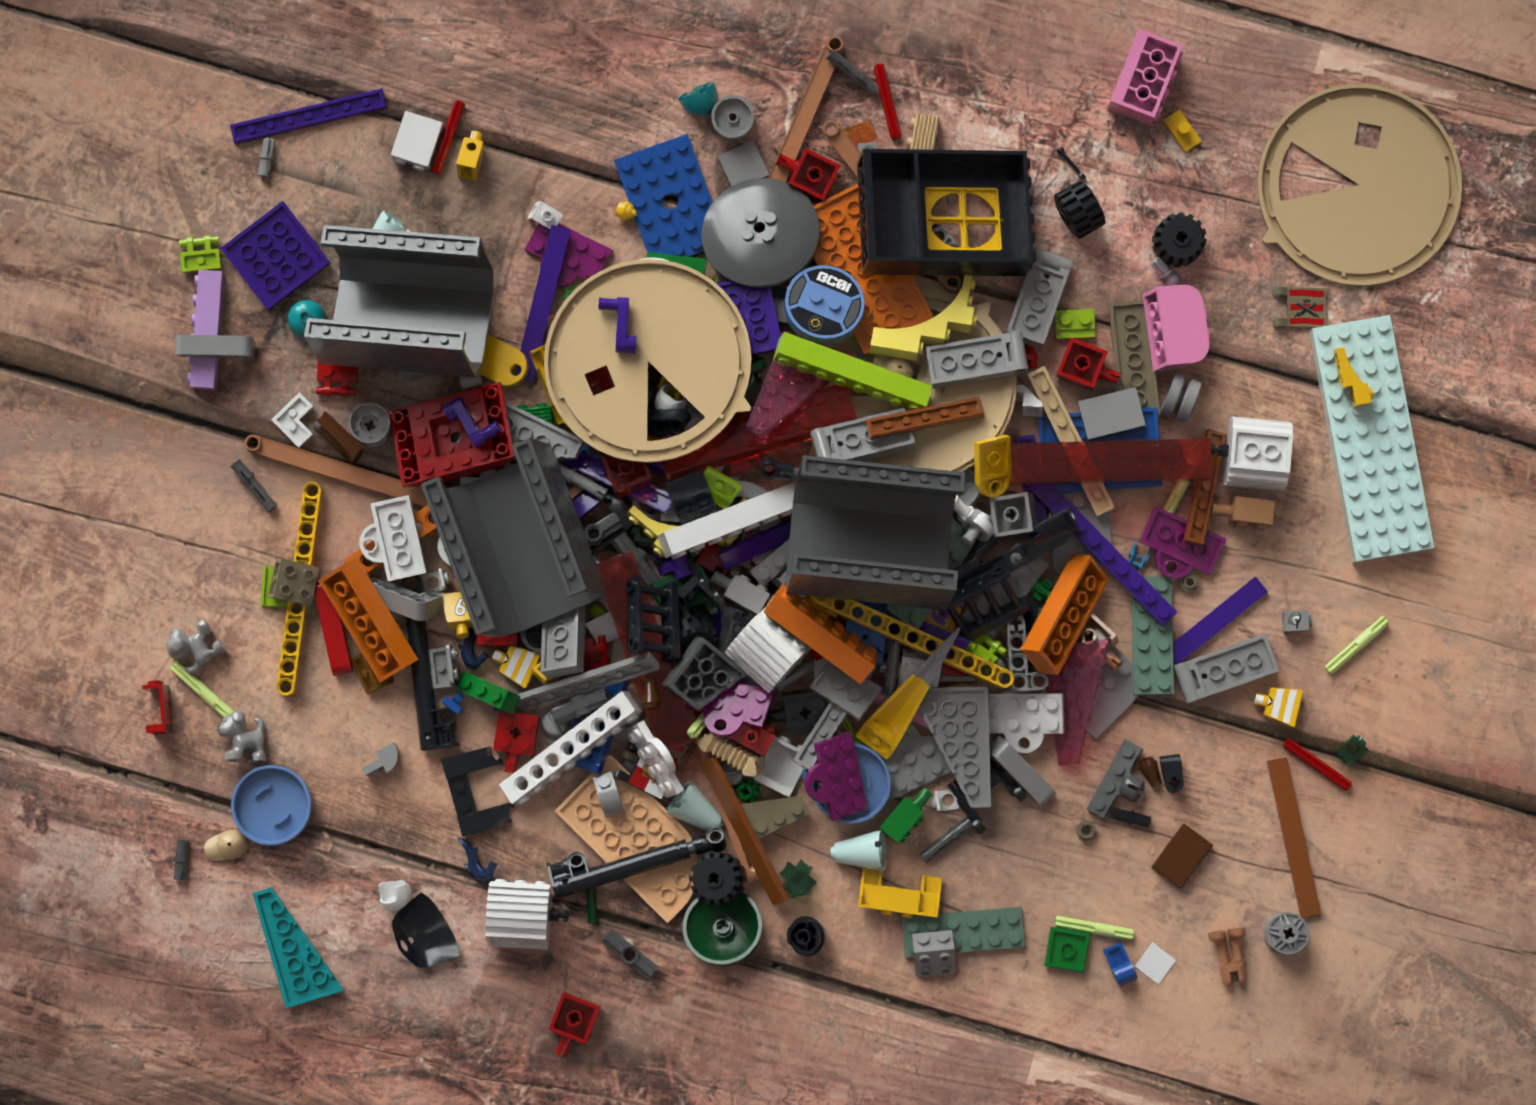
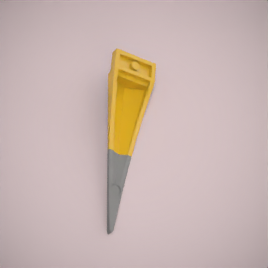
[855,628,960,760]

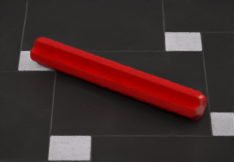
[874,64,901,140]
[430,100,465,175]
[1282,738,1352,791]

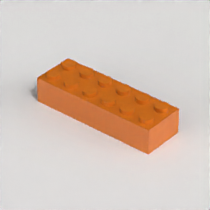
[1021,554,1109,675]
[318,557,419,682]
[764,584,879,684]

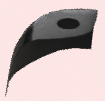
[392,892,460,968]

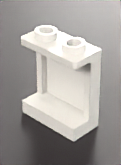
[391,111,444,171]
[754,735,803,797]

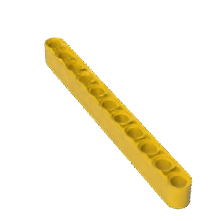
[277,482,323,697]
[811,596,1014,689]

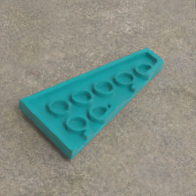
[252,887,345,1008]

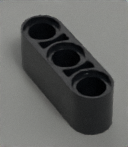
[647,409,691,435]

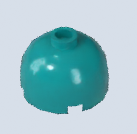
[678,82,718,117]
[288,300,328,340]

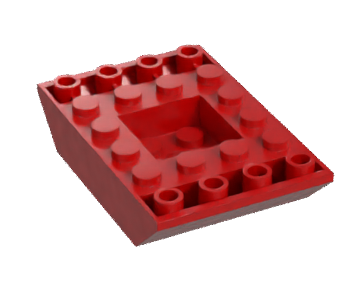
[388,382,515,487]

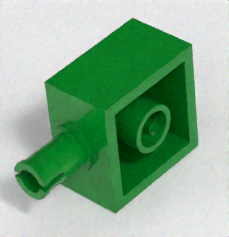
[879,787,933,843]

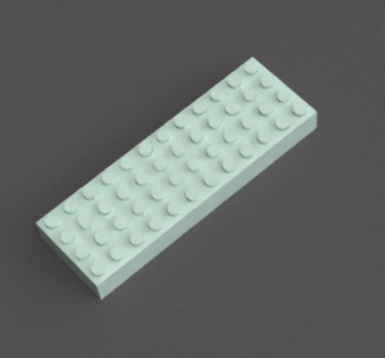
[1309,315,1434,563]

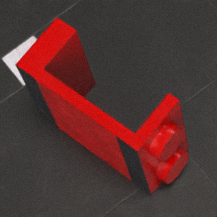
[142,680,173,735]

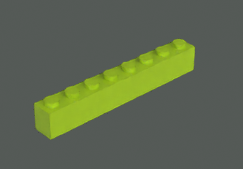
[773,332,932,411]

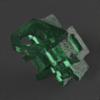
[779,859,817,898]

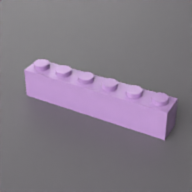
[187,270,225,391]

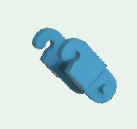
[1127,541,1152,571]

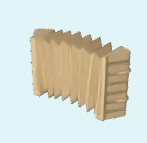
[697,728,765,776]

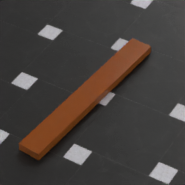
[700,756,789,905]
[1267,757,1321,918]

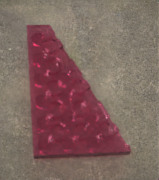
[746,344,857,435]
[1046,638,1111,766]

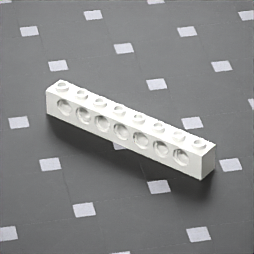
[499,691,642,805]

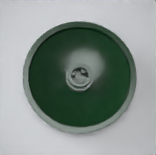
[683,892,763,967]

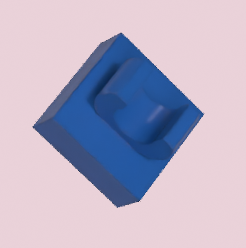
[442,692,465,715]

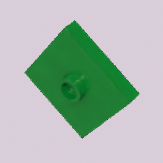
[1044,926,1090,973]

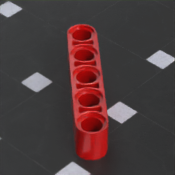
[314,581,353,676]

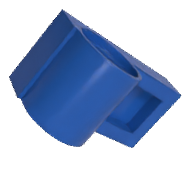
[1103,942,1138,987]

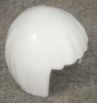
[654,384,687,410]
[378,880,412,912]

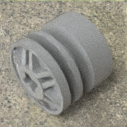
[348,402,391,449]
[1263,912,1310,955]

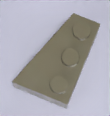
[741,796,810,839]

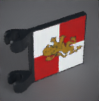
[614,742,679,800]

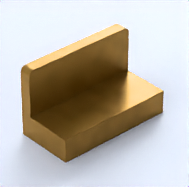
[351,652,395,695]

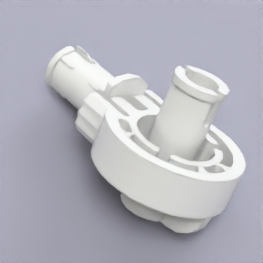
[954,495,994,545]

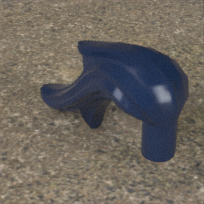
[458,628,489,670]
[458,837,497,882]

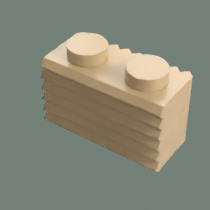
[906,113,940,150]

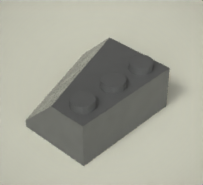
[660,637,748,710]

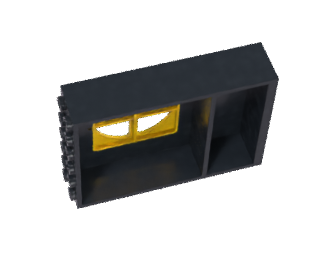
[857,149,1036,276]

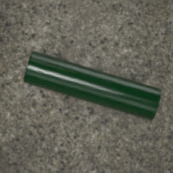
[586,887,598,924]

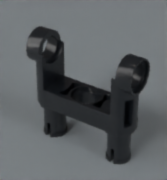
[947,758,1027,834]

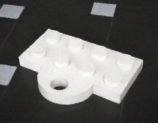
[359,495,428,581]
[989,693,1065,753]
[627,720,684,798]

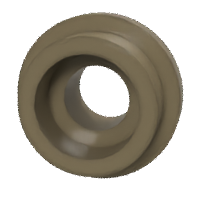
[1179,572,1200,592]
[1076,821,1096,841]

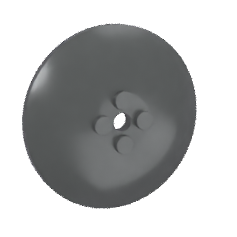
[702,178,820,288]

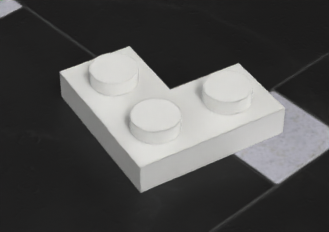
[271,392,314,448]

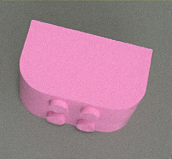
[1142,284,1210,372]

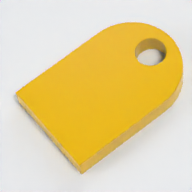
[479,334,529,387]
[974,435,1011,498]

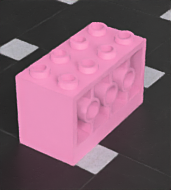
[1107,29,1184,126]

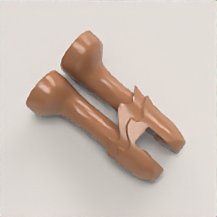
[1208,928,1246,987]

